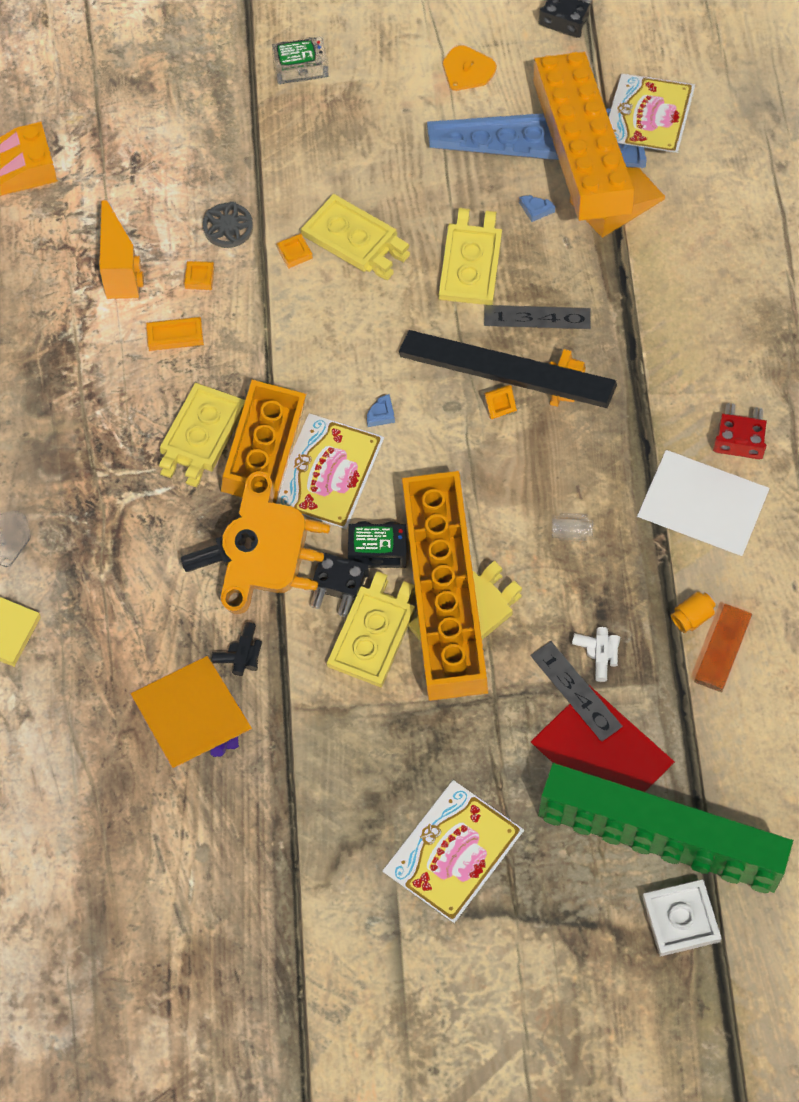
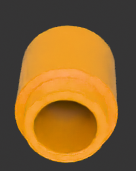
[671,591,716,633]

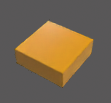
[277,233,313,269]
[184,261,215,290]

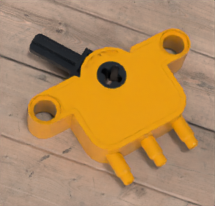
[181,471,330,614]

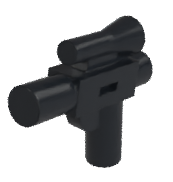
[212,622,262,676]

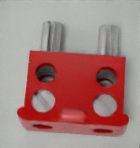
[713,403,767,460]

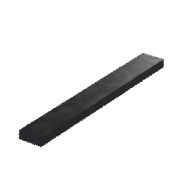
[399,330,617,409]

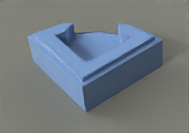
[519,195,555,222]
[367,394,395,427]

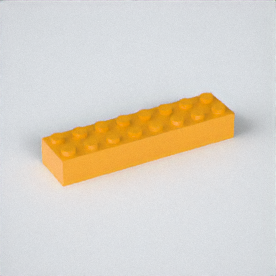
[534,51,634,221]
[402,471,488,701]

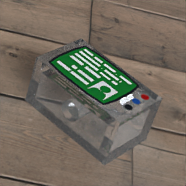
[272,36,329,85]

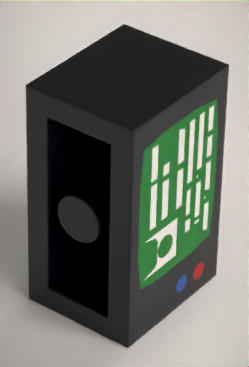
[348,521,407,568]

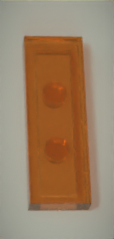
[694,604,752,693]

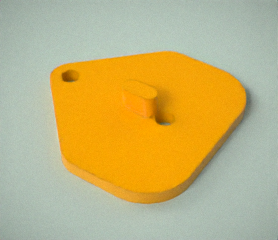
[443,45,496,91]

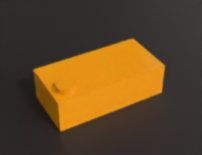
[221,380,306,504]

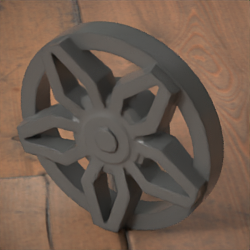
[203,201,253,248]

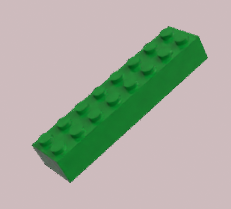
[538,763,794,893]

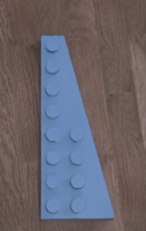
[427,108,647,168]

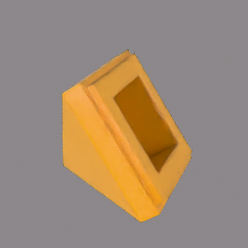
[484,385,517,419]

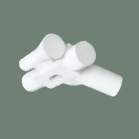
[572,627,621,682]

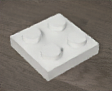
[642,880,722,956]

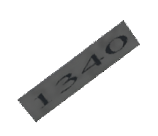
[484,305,591,329]
[530,641,623,742]

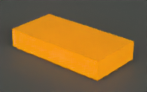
[146,317,204,351]

